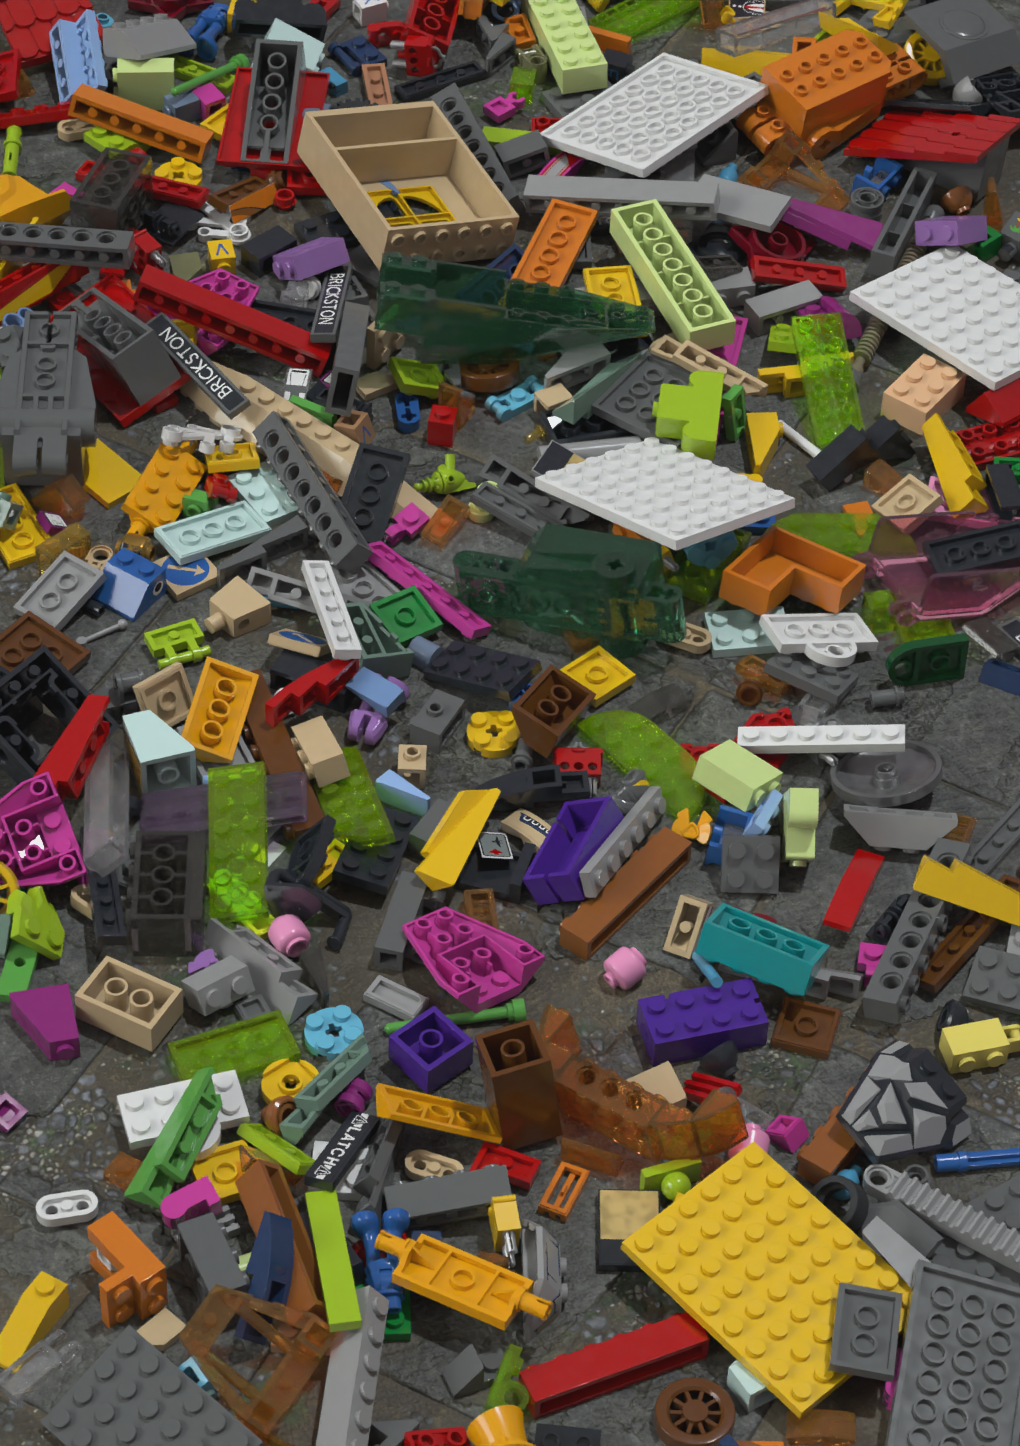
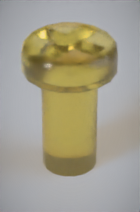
[524,424,545,443]

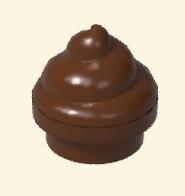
[264,170,287,191]
[736,679,763,706]

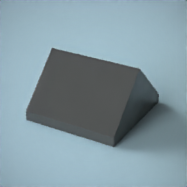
[692,120,738,166]

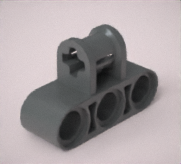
[92,667,147,723]

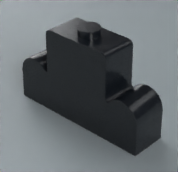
[231,0,327,42]

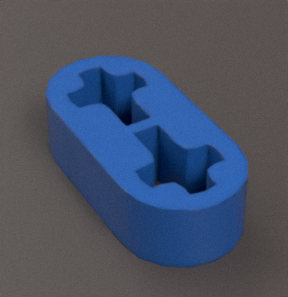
[395,392,420,433]

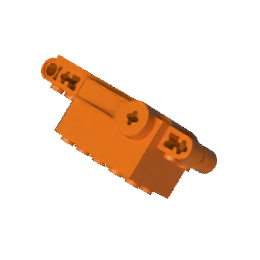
[736,30,928,159]

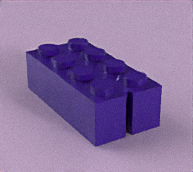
[522,796,624,905]
[636,978,769,1067]

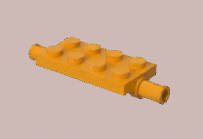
[120,440,207,536]
[374,1230,553,1331]

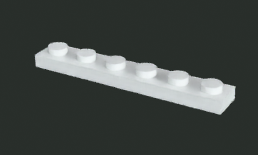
[301,560,362,660]
[737,724,905,754]

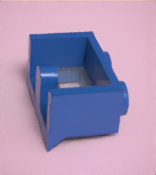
[850,158,903,200]
[703,805,753,865]

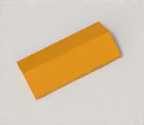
[181,656,259,764]
[376,1083,502,1144]

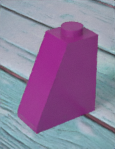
[9,983,81,1061]

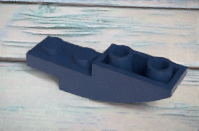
[234,1211,294,1346]

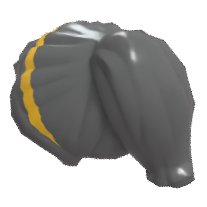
[603,768,649,817]

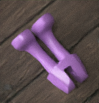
[347,673,410,746]

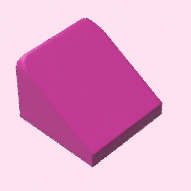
[764,1115,809,1153]

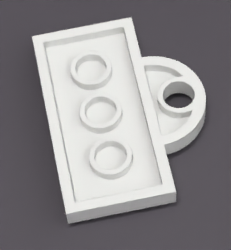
[759,613,879,667]
[117,1070,250,1161]

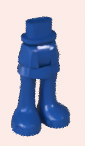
[179,3,229,61]
[351,1208,410,1315]

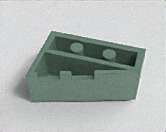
[345,602,414,679]

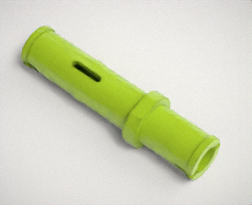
[2,125,22,176]

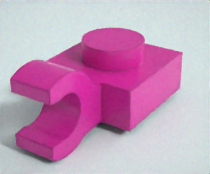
[385,502,430,546]
[857,942,886,987]

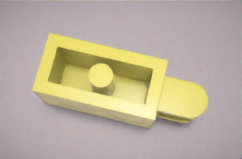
[939,1018,1020,1074]

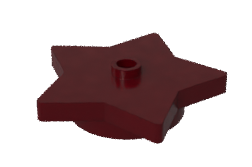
[128,0,214,21]
[728,220,817,275]

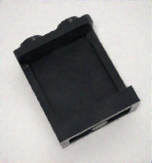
[454,842,536,905]

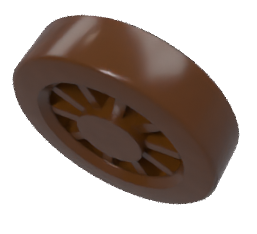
[458,352,520,393]
[654,1377,736,1446]

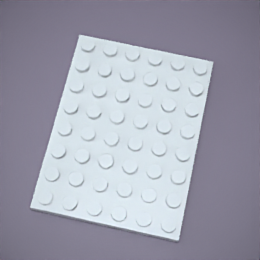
[540,52,769,178]
[849,245,1020,391]
[535,437,795,551]

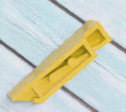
[818,12,899,56]
[913,855,1020,926]

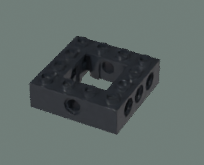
[0,645,120,785]

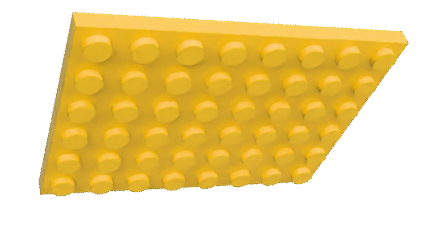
[620,1141,911,1419]

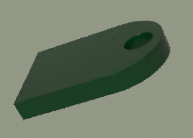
[885,633,970,686]

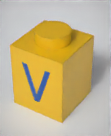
[207,239,236,275]

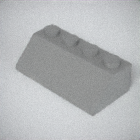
[103,14,196,60]

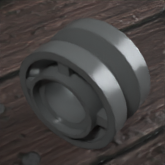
[849,187,884,221]

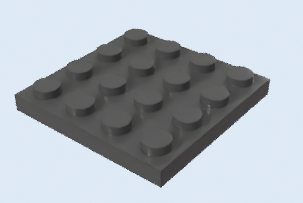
[591,351,727,450]

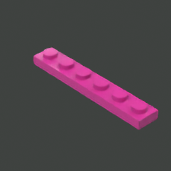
[368,541,492,639]

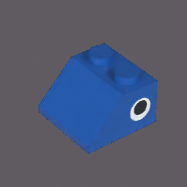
[91,547,167,622]

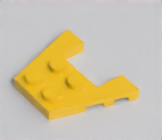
[820,0,909,30]

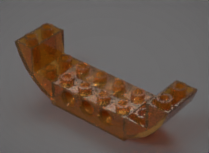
[539,1004,749,1164]

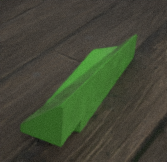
[124,1066,223,1209]

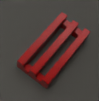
[682,1072,743,1110]

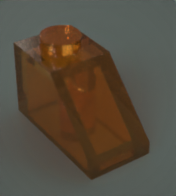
[438,381,475,431]
[29,474,91,518]

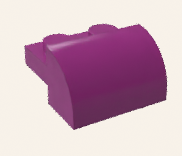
[797,296,862,341]

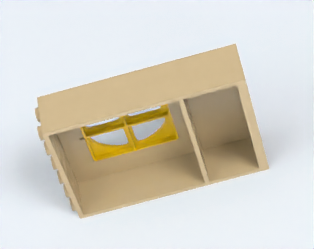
[297,101,519,271]

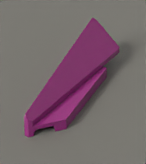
[780,198,883,250]

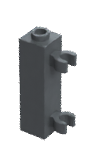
[374,871,446,972]

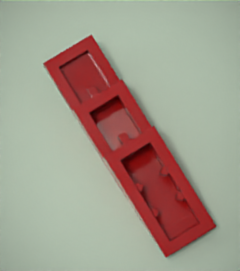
[265,659,359,727]
[823,849,885,933]

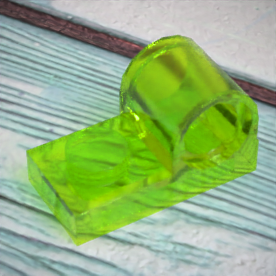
[483,1344,529,1410]

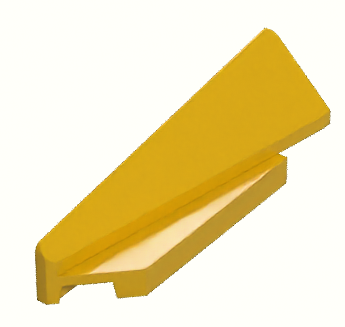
[701,47,792,77]
[921,413,990,517]
[414,788,501,891]

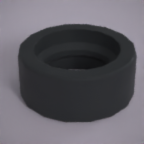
[811,1175,869,1233]

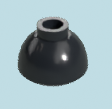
[936,999,974,1038]
[699,1040,739,1079]

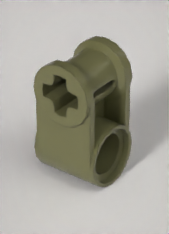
[513,44,548,84]

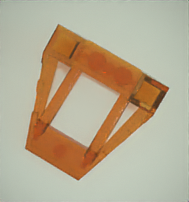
[738,129,850,211]
[178,1284,340,1437]

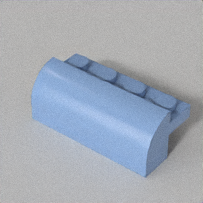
[49,9,108,102]

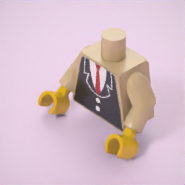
[720,0,778,38]

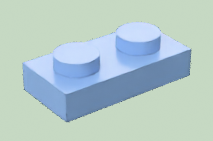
[742,789,783,835]

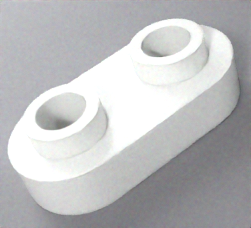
[36,1190,98,1227]

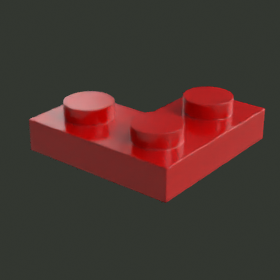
[469,1141,541,1190]

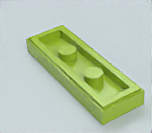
[236,1123,315,1175]

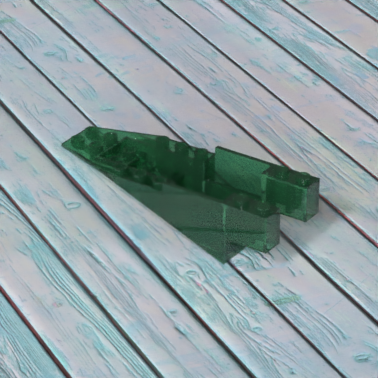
[374,251,656,364]

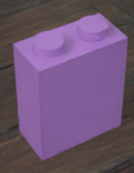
[915,215,988,246]
[272,237,350,281]

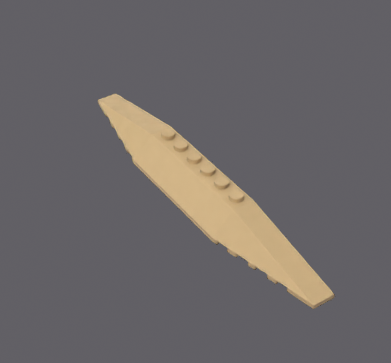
[180,361,458,542]

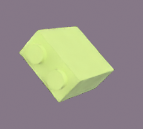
[113,58,175,110]
[692,739,783,813]

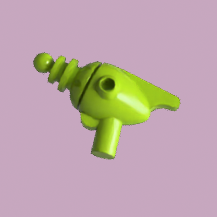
[413,454,476,494]

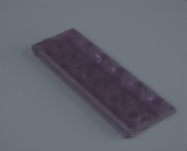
[140,771,308,845]

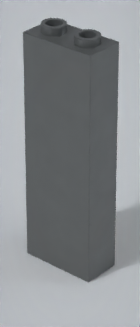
[325,301,370,417]

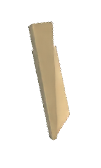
[651,335,768,398]

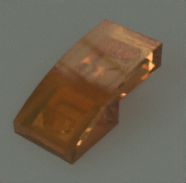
[786,1409,856,1446]

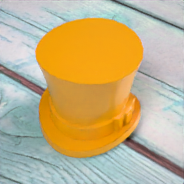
[466,1405,536,1446]

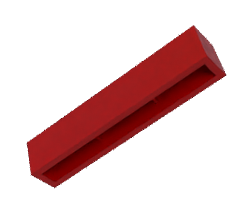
[518,1312,710,1420]

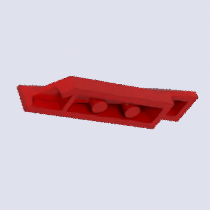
[33,694,110,803]

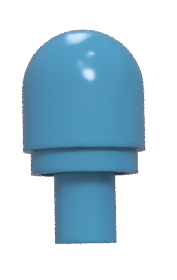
[718,163,738,182]
[832,1165,863,1200]

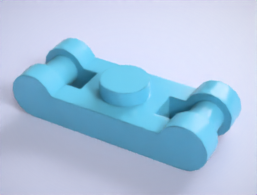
[485,375,544,422]

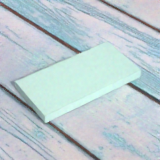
[154,500,272,565]

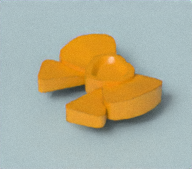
[671,808,713,845]

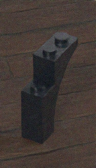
[805,415,916,492]

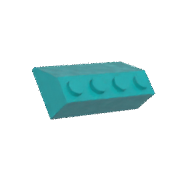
[695,903,830,997]

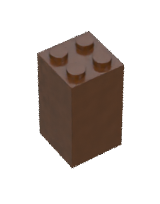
[475,1019,563,1150]

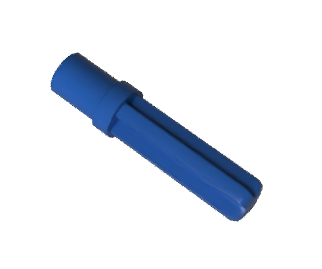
[934,1148,1020,1173]

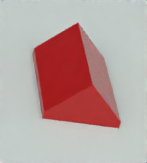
[966,378,1020,428]

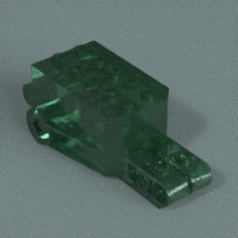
[452,523,687,659]

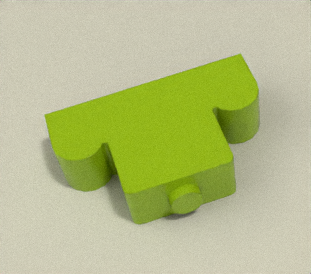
[652,370,724,461]

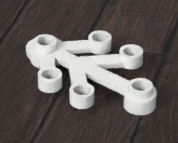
[190,202,251,245]
[161,424,243,454]

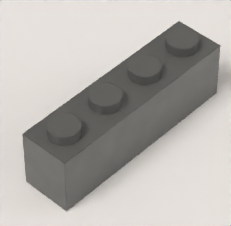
[384,1164,511,1231]

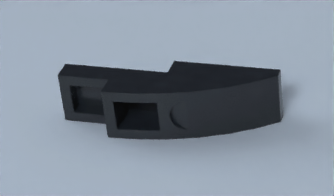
[475,764,590,812]

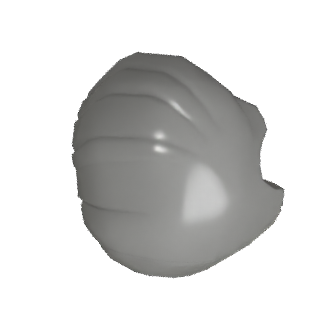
[952,75,989,103]

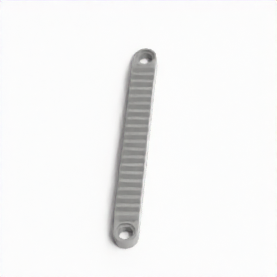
[862,1164,1020,1273]

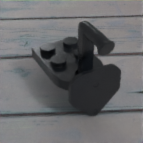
[264,814,352,951]

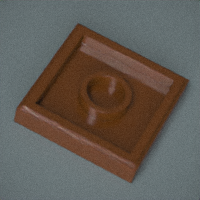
[771,996,842,1060]

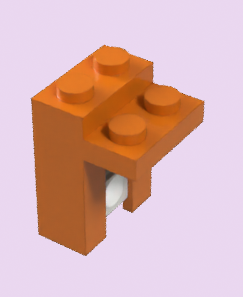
[87,1211,168,1329]

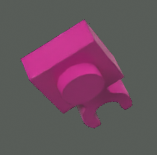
[483,92,525,123]

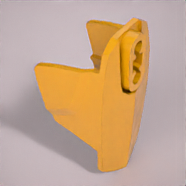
[0,174,75,226]

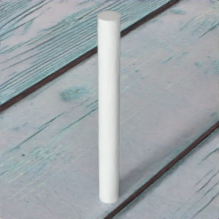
[778,420,852,483]

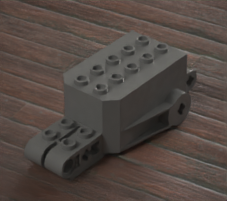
[0,311,97,486]

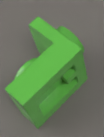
[182,489,219,518]

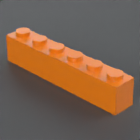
[68,83,214,164]

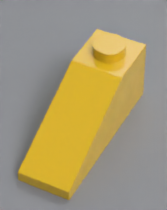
[744,412,783,477]
[0,1271,70,1374]

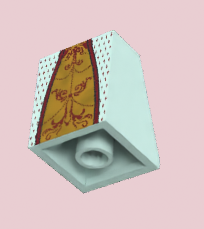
[122,710,197,801]

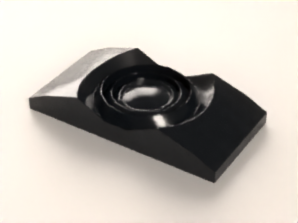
[686,219,747,272]

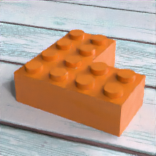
[718,525,867,615]

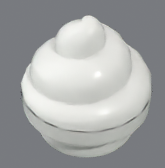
[297,276,321,300]

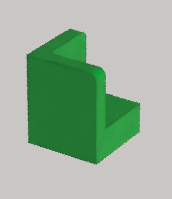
[964,225,1002,263]

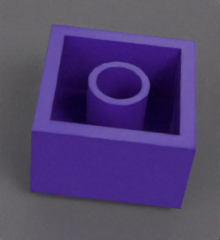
[389,1006,474,1094]

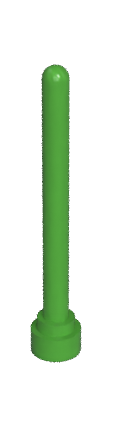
[171,54,250,97]
[384,998,527,1035]

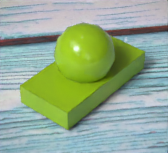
[639,1154,702,1201]

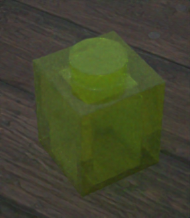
[509,66,537,104]
[861,589,897,633]

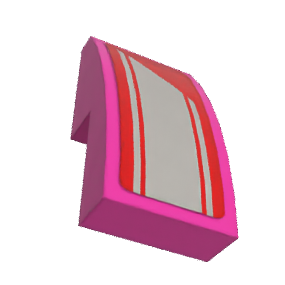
[538,151,585,177]

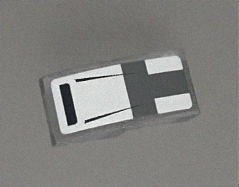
[282,367,313,400]

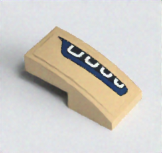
[501,808,551,853]

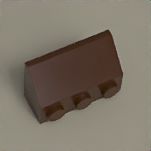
[511,664,596,759]

